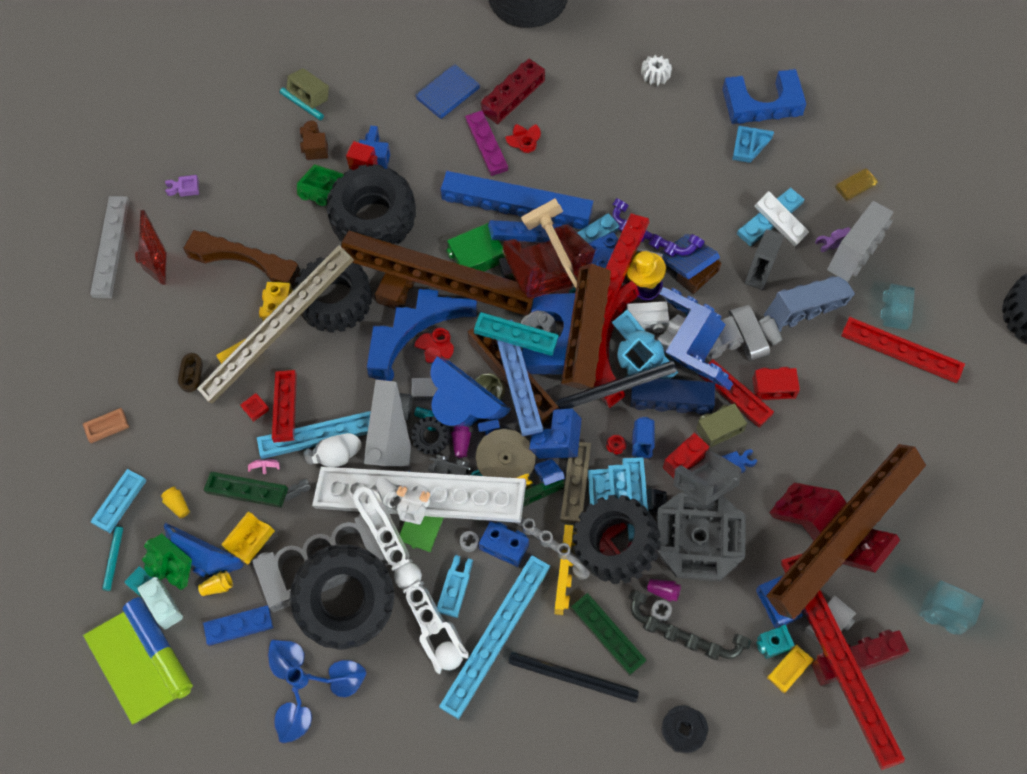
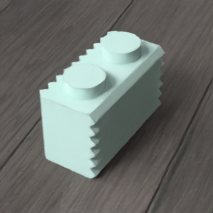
[138,577,183,630]

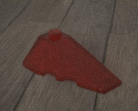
[135,210,167,285]

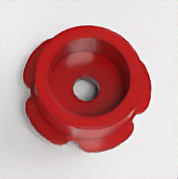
[606,435,627,455]

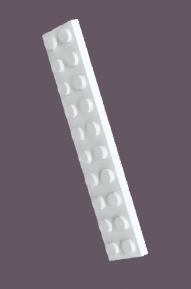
[312,467,526,523]

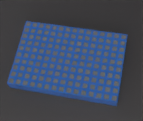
[416,65,480,119]
[660,234,720,279]

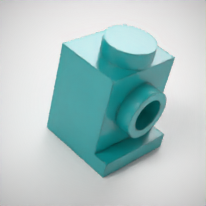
[756,625,795,659]

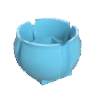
[617,331,664,375]

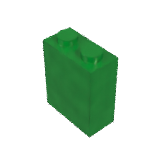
[446,223,506,272]

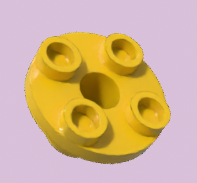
[627,251,666,289]

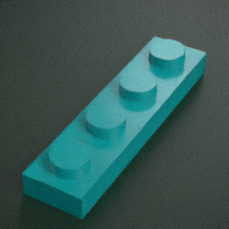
[474,312,559,356]

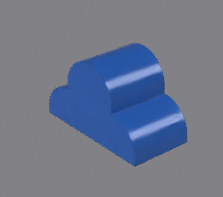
[431,356,511,427]

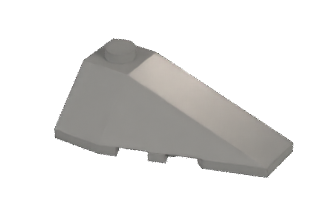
[364,380,411,466]

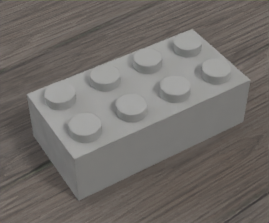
[827,201,894,282]

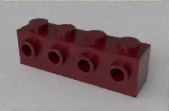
[481,58,545,125]
[811,629,909,686]

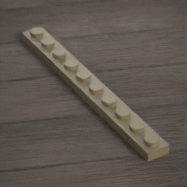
[197,245,354,404]

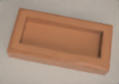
[83,408,129,443]

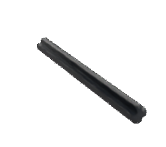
[557,361,677,409]
[509,652,639,703]

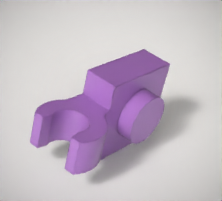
[815,227,850,252]

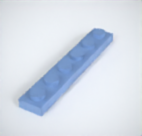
[496,319,543,436]

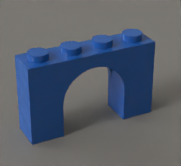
[722,69,806,124]
[522,293,575,374]

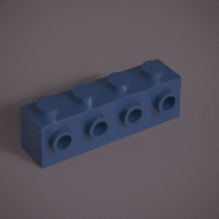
[630,378,715,415]

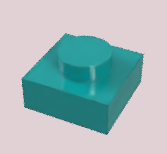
[124,566,153,597]

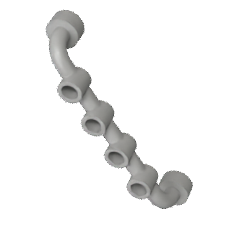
[510,517,590,580]

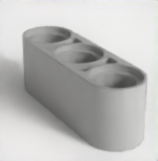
[728,305,770,361]

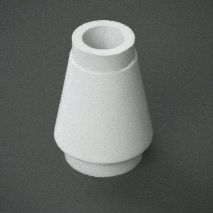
[375,477,401,508]

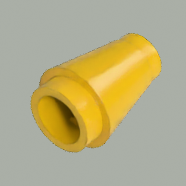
[161,487,190,519]
[198,571,233,597]

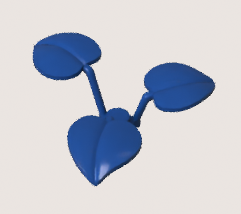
[269,640,367,743]

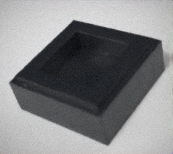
[646,488,668,512]

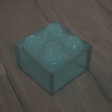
[919,580,984,634]

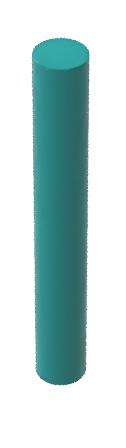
[280,87,324,121]
[102,527,124,591]

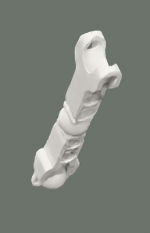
[353,487,468,674]

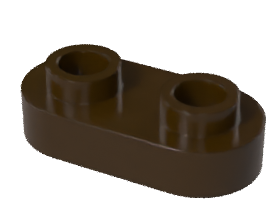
[178,353,203,393]

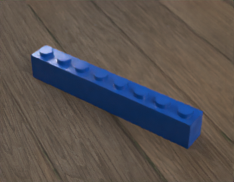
[441,171,593,229]

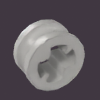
[460,531,479,552]
[651,600,672,622]

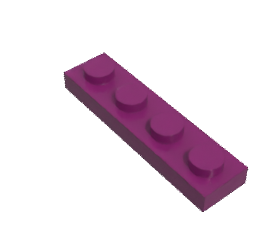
[465,111,508,176]

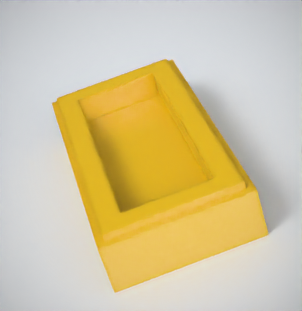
[767,644,814,693]

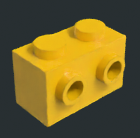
[259,282,293,321]

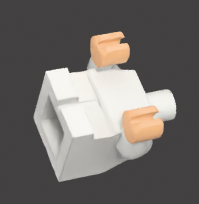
[396,486,430,525]

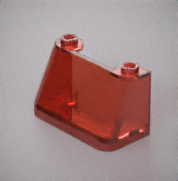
[503,224,595,298]

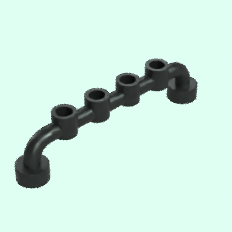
[628,590,752,660]

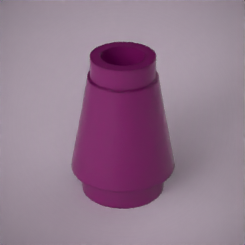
[451,426,471,458]
[647,579,681,602]

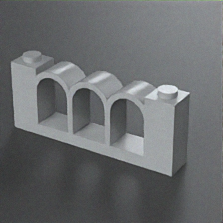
[252,514,394,613]

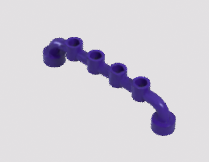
[612,198,705,257]

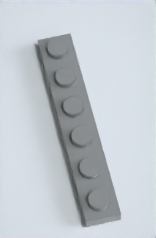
[90,196,130,298]

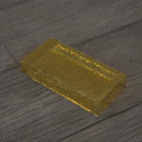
[835,168,878,201]

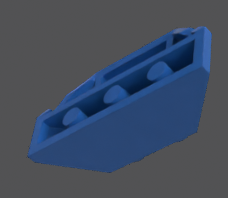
[164,523,244,578]

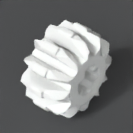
[641,55,672,86]

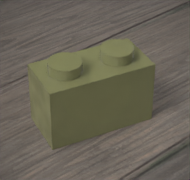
[287,68,329,109]
[696,403,747,448]

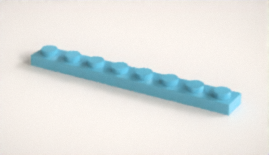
[439,555,550,720]

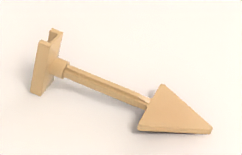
[521,198,578,288]

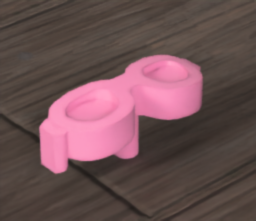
[248,459,280,474]

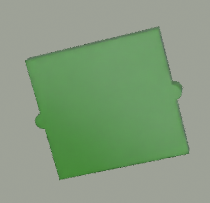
[400,516,444,553]

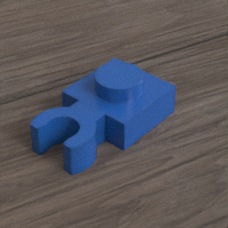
[722,449,757,473]

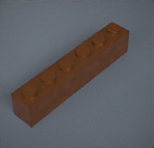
[561,263,611,390]
[467,326,559,428]

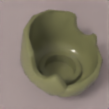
[475,373,505,400]

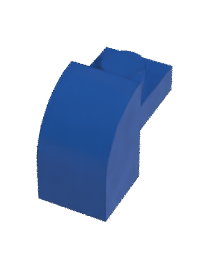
[359,126,391,169]

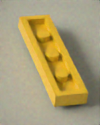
[555,525,577,615]

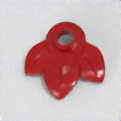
[505,124,541,153]
[415,328,454,363]

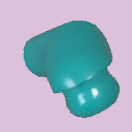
[414,407,436,431]

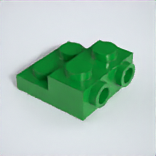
[297,164,344,206]
[142,533,192,591]

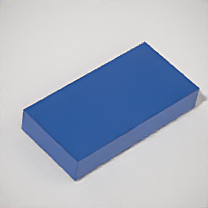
[534,459,565,485]

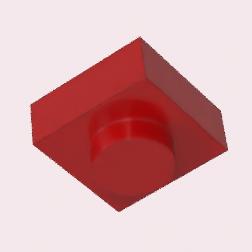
[240,393,269,422]

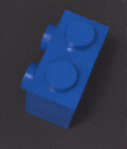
[479,521,529,568]

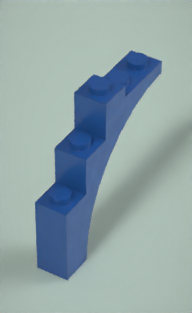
[367,289,477,379]

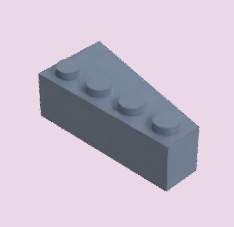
[764,276,855,332]

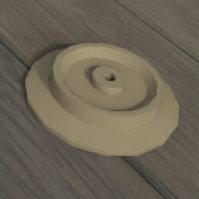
[476,429,536,478]

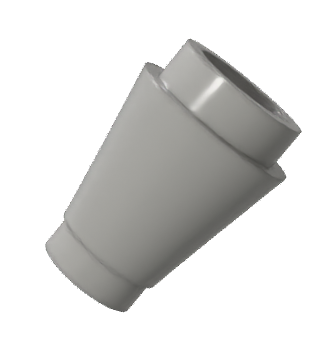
[758,315,783,346]

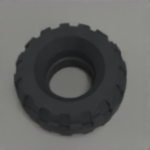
[326,164,416,244]
[290,544,394,650]

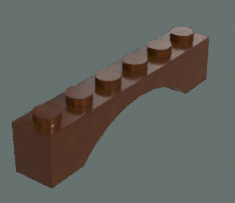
[183,230,300,289]

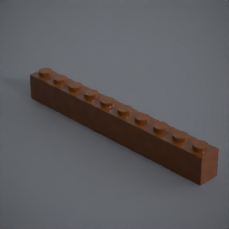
[341,231,537,316]
[766,444,926,619]

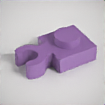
[165,175,199,197]

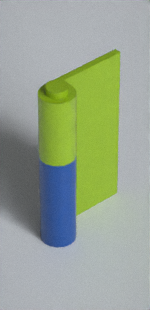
[83,597,193,725]

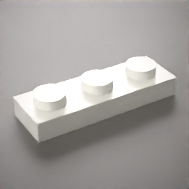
[754,191,809,246]

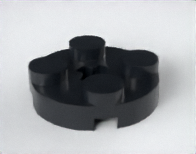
[661,705,708,754]

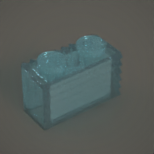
[880,283,915,330]

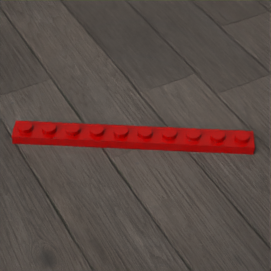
[781,554,905,770]

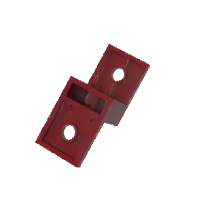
[769,482,900,573]

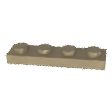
[560,442,591,524]

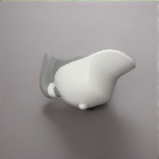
[303,433,361,467]

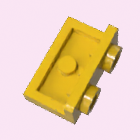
[222,512,275,565]

